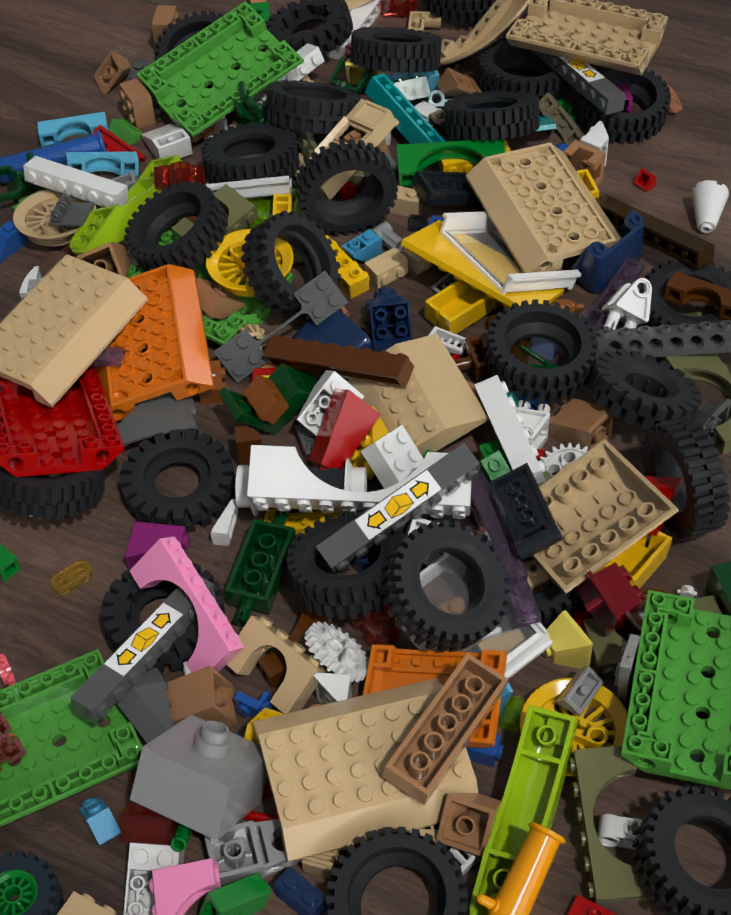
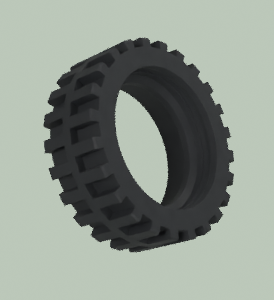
[265,80,360,135]
[241,211,341,319]

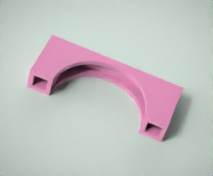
[130,536,244,672]
[150,858,221,915]

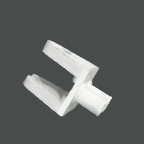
[601,278,652,330]
[513,400,551,449]

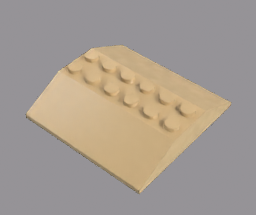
[347,334,489,457]
[499,439,679,593]

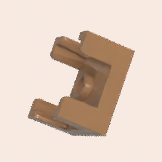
[564,140,606,186]

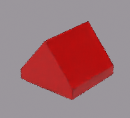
[633,167,656,192]

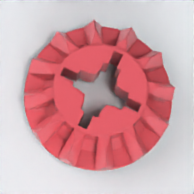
[0,653,16,686]

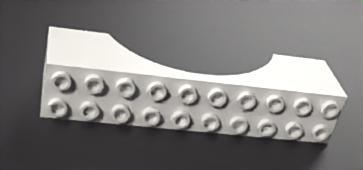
[247,445,471,519]

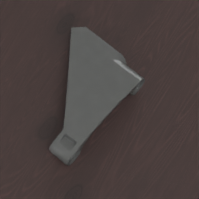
[112,392,200,462]

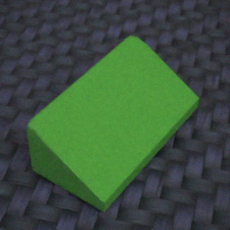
[109,119,143,145]

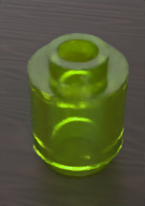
[500,696,526,733]

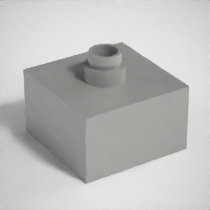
[130,715,268,841]

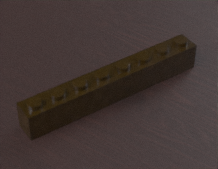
[595,194,715,269]

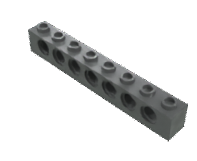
[595,320,731,360]

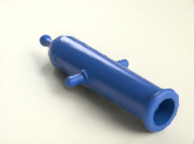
[0,130,107,184]

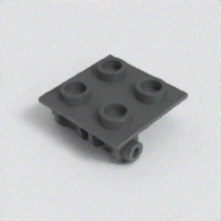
[48,193,94,226]

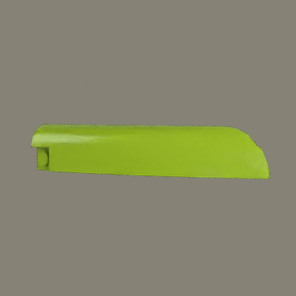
[70,154,185,255]
[470,705,578,915]

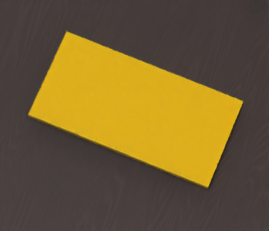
[401,220,565,308]

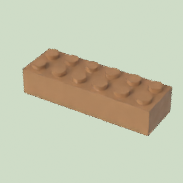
[383,653,509,806]

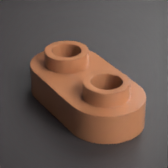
[667,85,682,114]

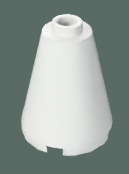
[692,180,729,233]

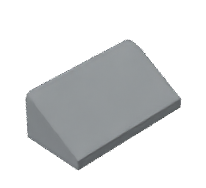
[556,666,604,716]

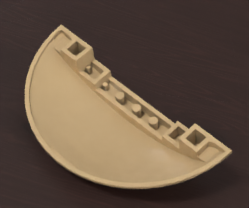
[440,0,531,65]

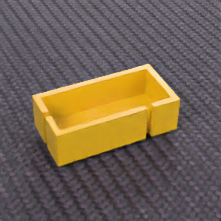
[425,280,502,334]
[594,532,672,589]

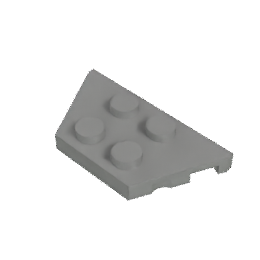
[614,634,640,707]

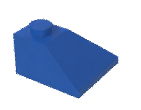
[0,220,26,263]

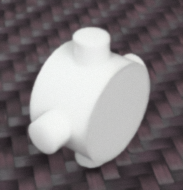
[677,585,697,598]

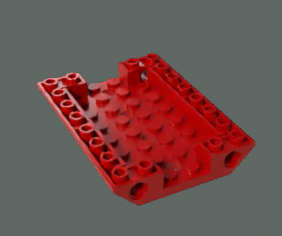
[0,366,124,477]

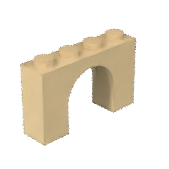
[227,615,327,714]

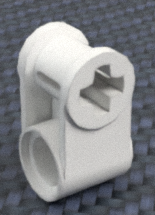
[598,814,642,850]

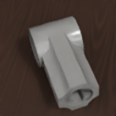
[371,221,404,252]

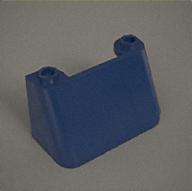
[571,210,644,294]
[292,309,373,381]

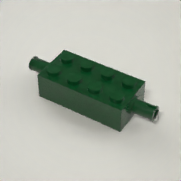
[225,510,297,627]

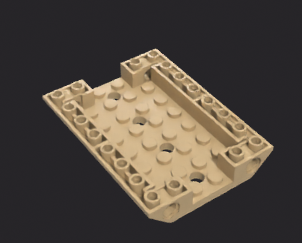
[506,0,668,76]
[465,142,622,273]

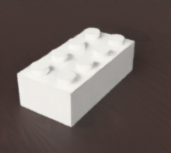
[361,425,424,523]

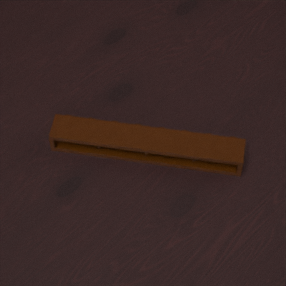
[263,335,414,388]

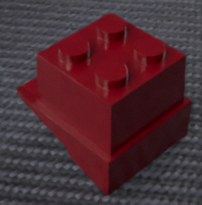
[576,562,646,637]

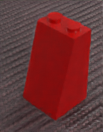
[309,388,381,470]

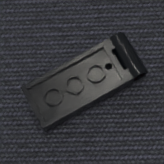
[412,171,482,207]
[489,463,564,560]

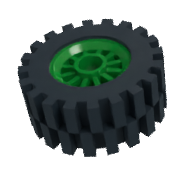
[0,851,64,915]

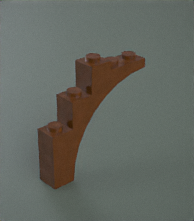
[259,605,333,689]

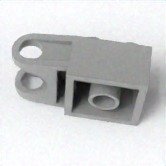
[204,819,299,887]

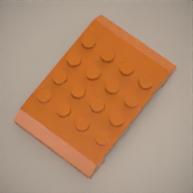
[363,644,508,748]

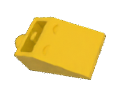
[350,405,389,480]

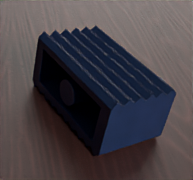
[274,866,328,915]

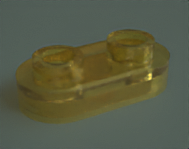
[51,560,93,595]

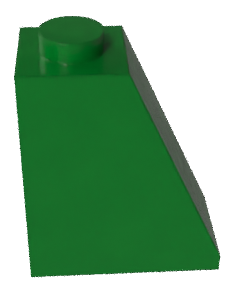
[198,872,272,915]

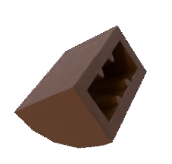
[235,426,262,465]

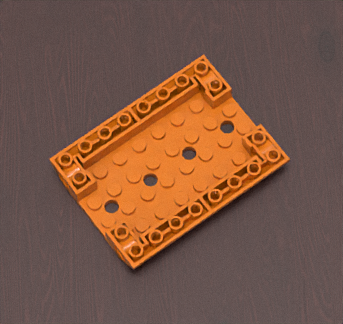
[94,264,214,422]

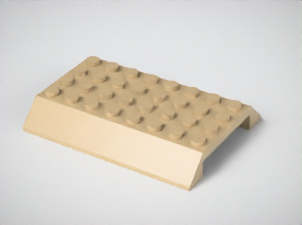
[0,254,148,407]
[252,678,478,863]

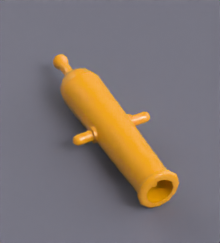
[476,822,566,915]

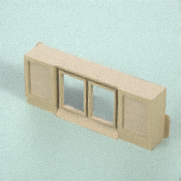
[294,99,399,200]

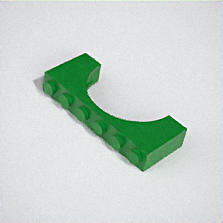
[397,139,505,187]

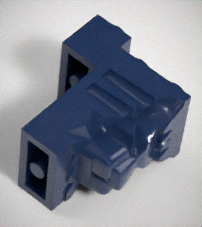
[365,286,413,352]

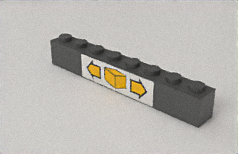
[531,50,626,115]
[316,443,480,573]
[70,576,215,724]

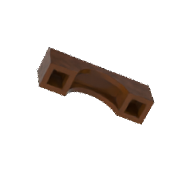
[664,271,731,321]

